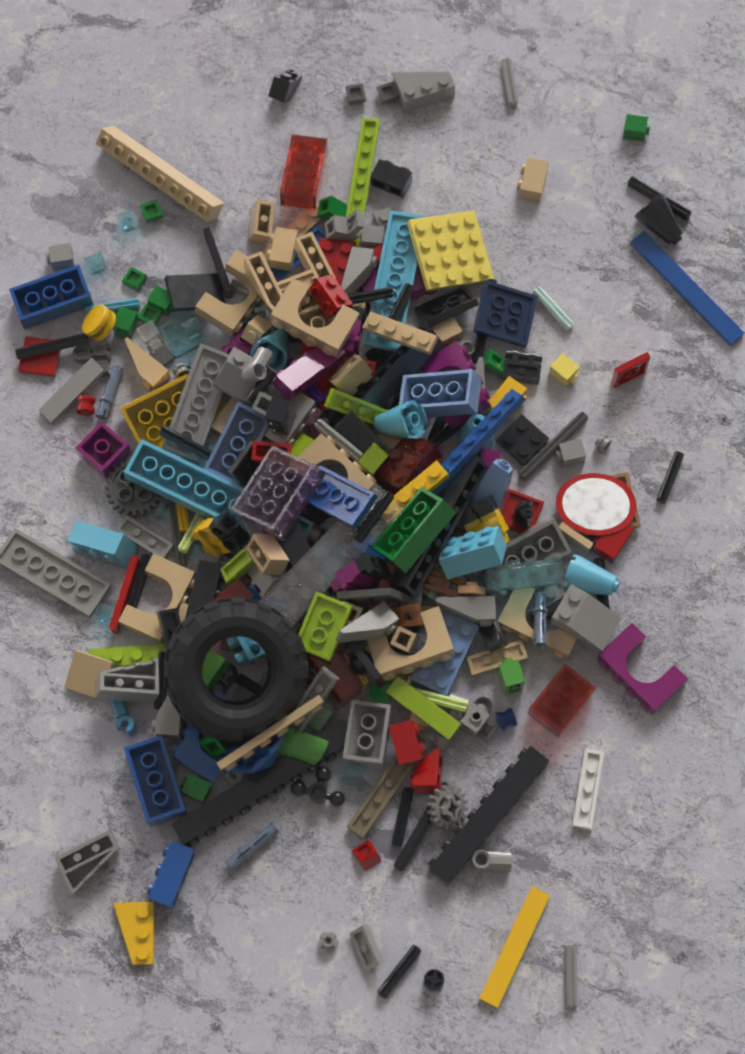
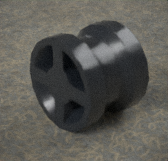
[424,969,444,991]

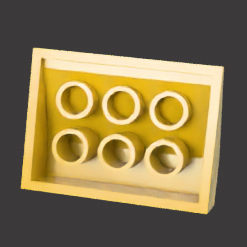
[119,374,188,448]

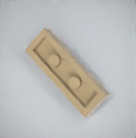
[466,640,528,677]

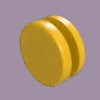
[82,304,116,341]

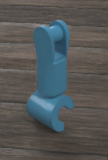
[110,700,137,737]

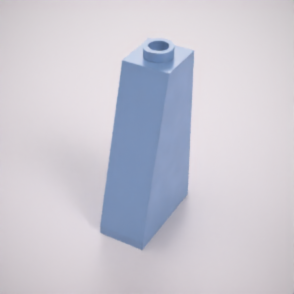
[467,459,514,514]

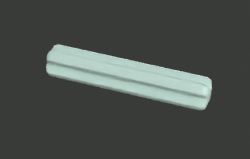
[533,286,574,331]

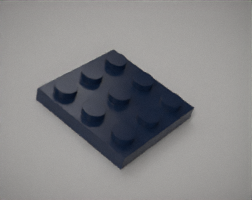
[473,280,538,348]

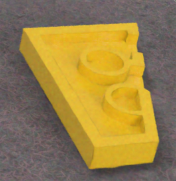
[113,902,155,965]

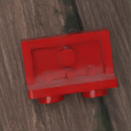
[309,274,353,319]

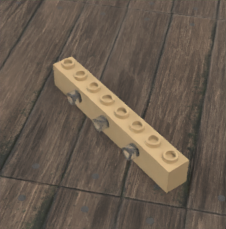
[96,126,224,222]

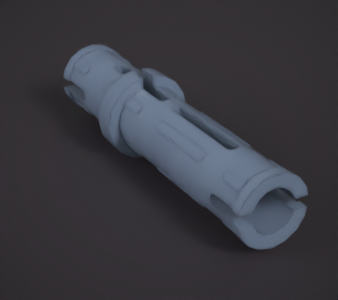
[95,365,124,420]
[532,592,548,649]
[224,822,279,871]

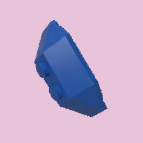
[218,735,285,773]

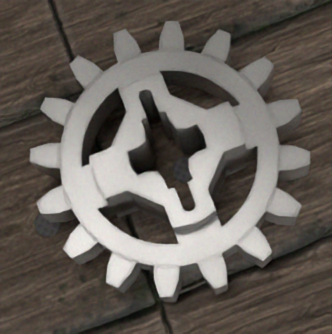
[427,784,469,829]

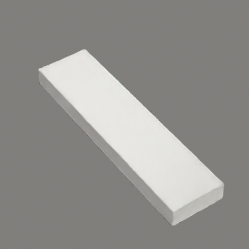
[572,748,604,831]

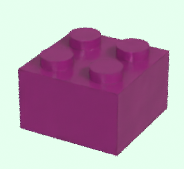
[75,421,132,479]

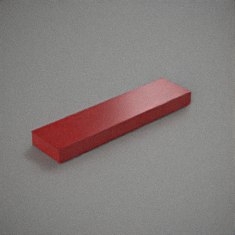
[109,555,140,634]

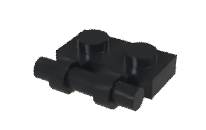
[502,349,543,385]

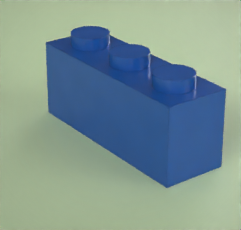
[147,841,196,909]

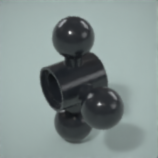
[291,766,345,807]

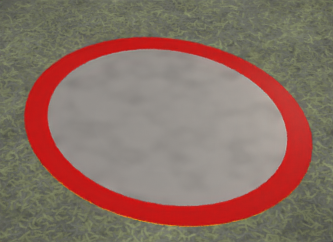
[556,473,637,535]

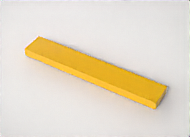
[479,887,550,1009]

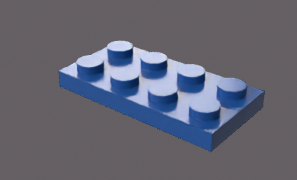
[298,465,378,529]

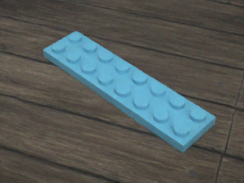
[363,211,426,351]

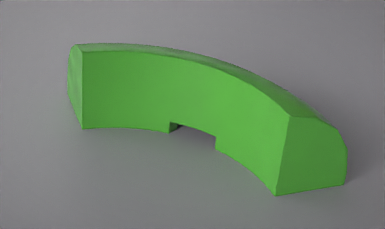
[280,727,329,765]

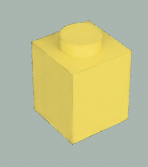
[549,353,579,387]

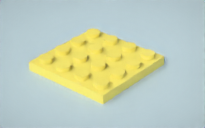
[407,210,494,292]

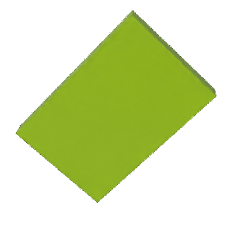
[299,592,353,662]

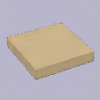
[64,650,113,700]

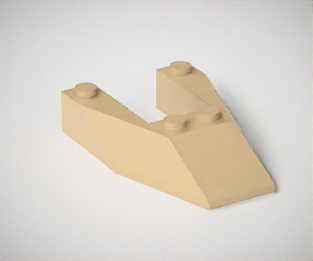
[244,232,339,347]

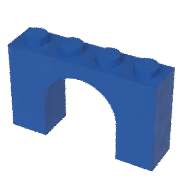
[171,690,234,784]

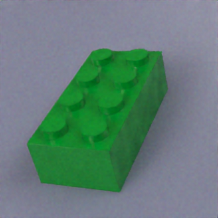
[372,487,456,573]

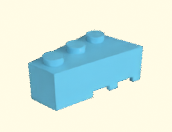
[67,521,140,568]

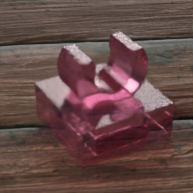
[306,408,330,434]

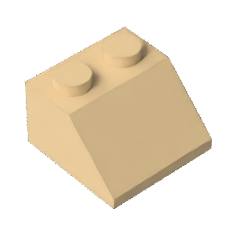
[328,354,373,396]

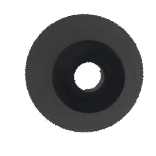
[634,194,683,245]

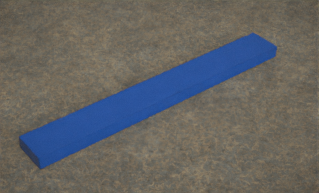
[630,231,744,346]

